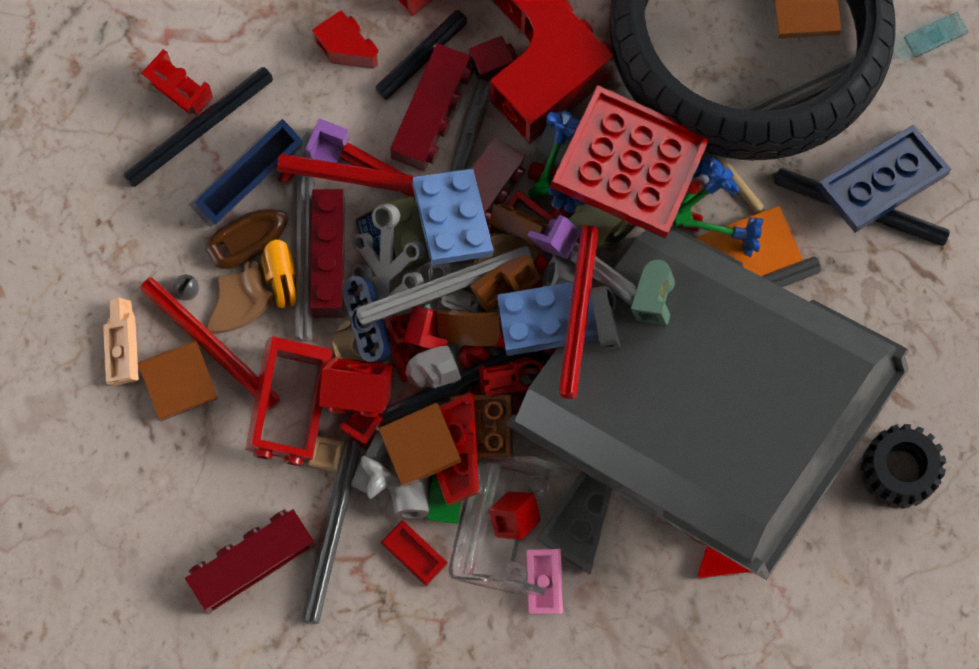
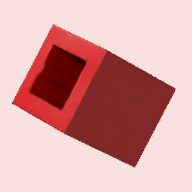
[312,10,379,69]

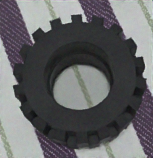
[861,424,946,509]

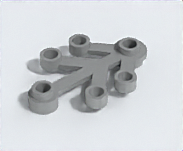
[351,204,425,320]

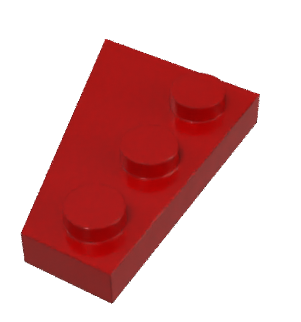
[435,392,479,506]

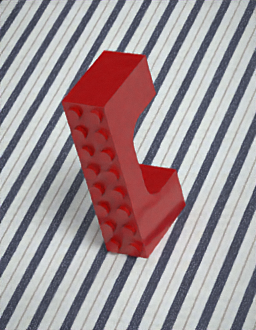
[397,0,614,145]

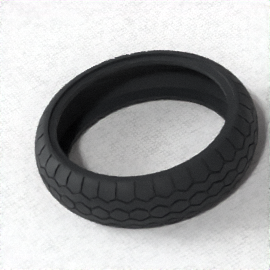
[609,0,896,161]

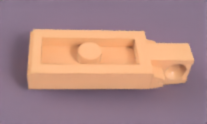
[103,298,138,386]

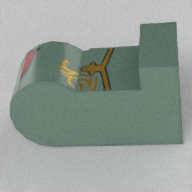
[631,260,675,326]

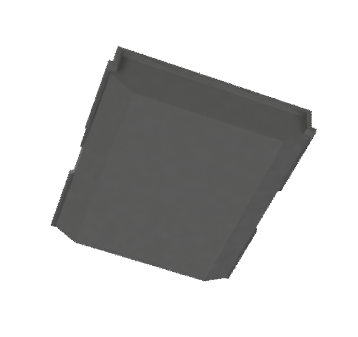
[506,226,909,581]

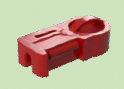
[479,357,543,396]

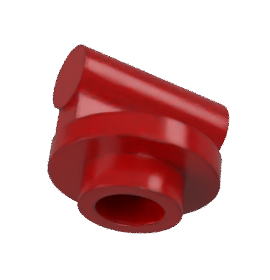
[459,345,493,370]

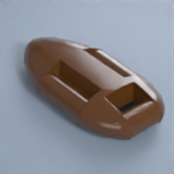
[205,209,288,269]

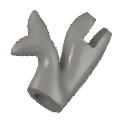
[361,456,430,520]

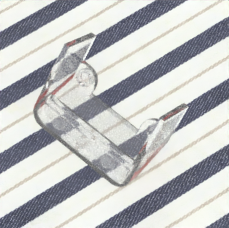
[448,456,571,595]

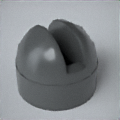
[173,274,199,300]

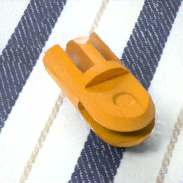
[261,240,296,309]

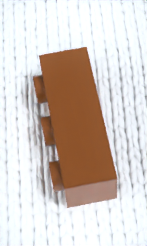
[488,203,549,246]

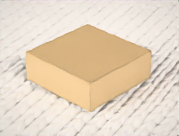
[307,436,344,474]

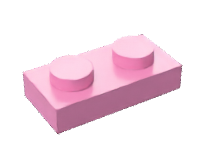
[527,549,563,614]

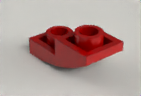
[384,313,424,382]

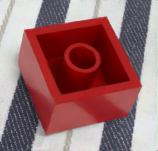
[319,357,394,417]

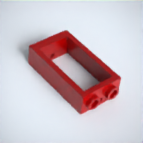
[245,336,333,466]

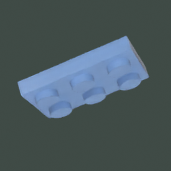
[412,169,494,265]
[497,282,599,356]

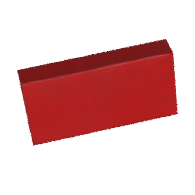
[380,519,448,587]

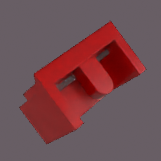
[141,49,213,116]

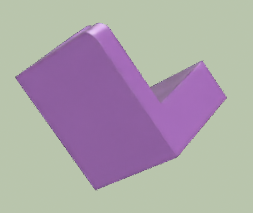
[305,118,349,163]
[527,215,581,259]

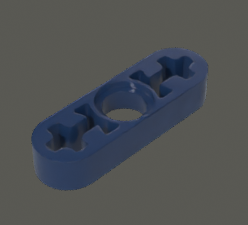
[343,276,391,363]

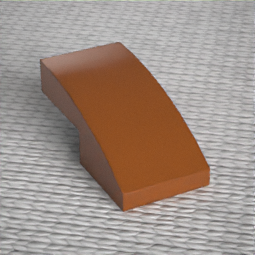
[470,254,542,312]
[437,310,501,346]

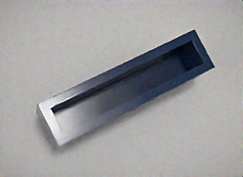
[189,119,303,227]

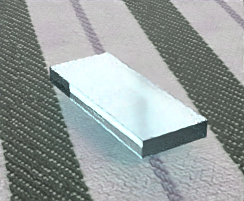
[904,12,969,58]

